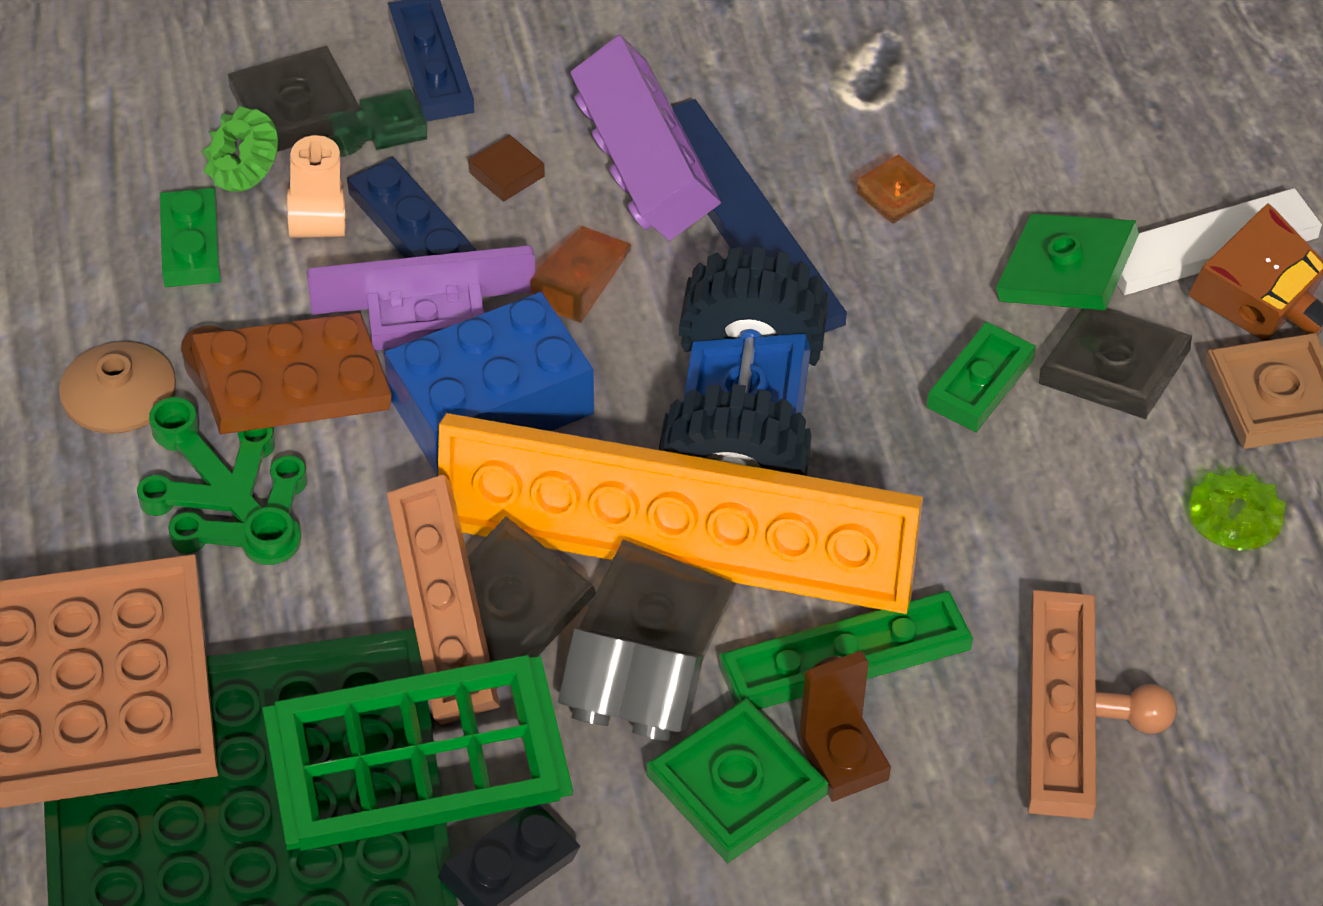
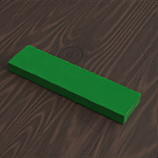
[719,590,973,710]

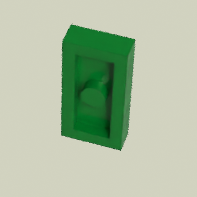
[160,188,221,287]
[926,321,1036,433]

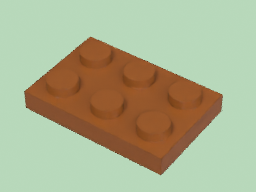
[192,313,392,435]

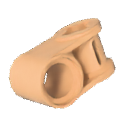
[287,135,345,238]

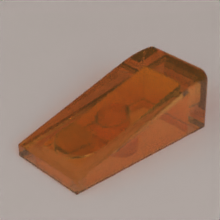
[530,226,631,323]

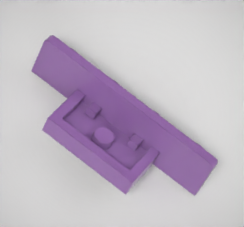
[307,246,536,351]

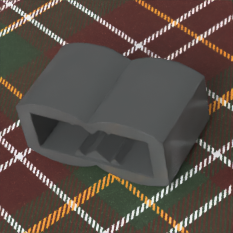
[558,627,704,741]

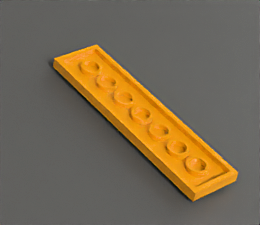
[438,413,923,614]

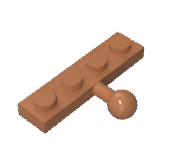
[1028,590,1177,819]

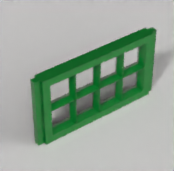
[262,655,573,851]

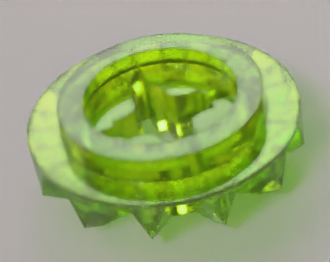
[1189,466,1286,550]

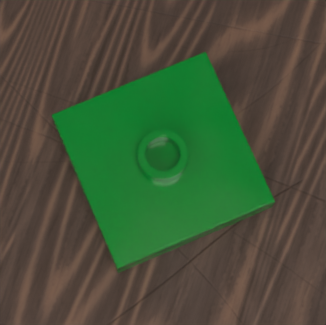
[996,214,1139,310]
[646,698,829,864]

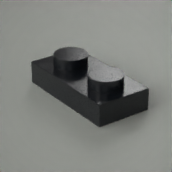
[438,805,580,906]

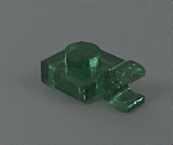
[329,89,427,157]

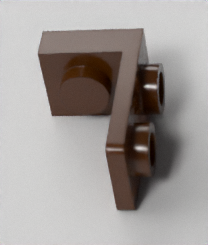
[798,651,891,802]

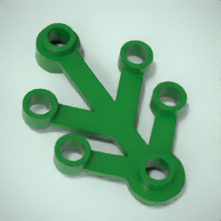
[137,397,307,565]

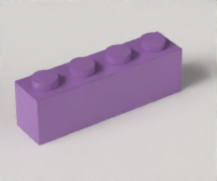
[570,34,721,241]

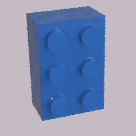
[384,292,594,476]

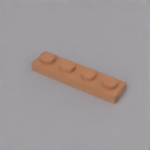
[387,474,500,725]

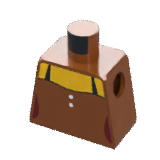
[1188,203,1323,340]

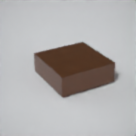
[468,135,545,202]

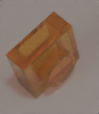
[857,154,935,224]

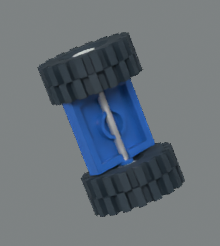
[658,247,829,476]

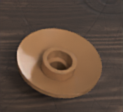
[59,342,176,434]

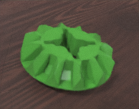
[201,106,278,192]

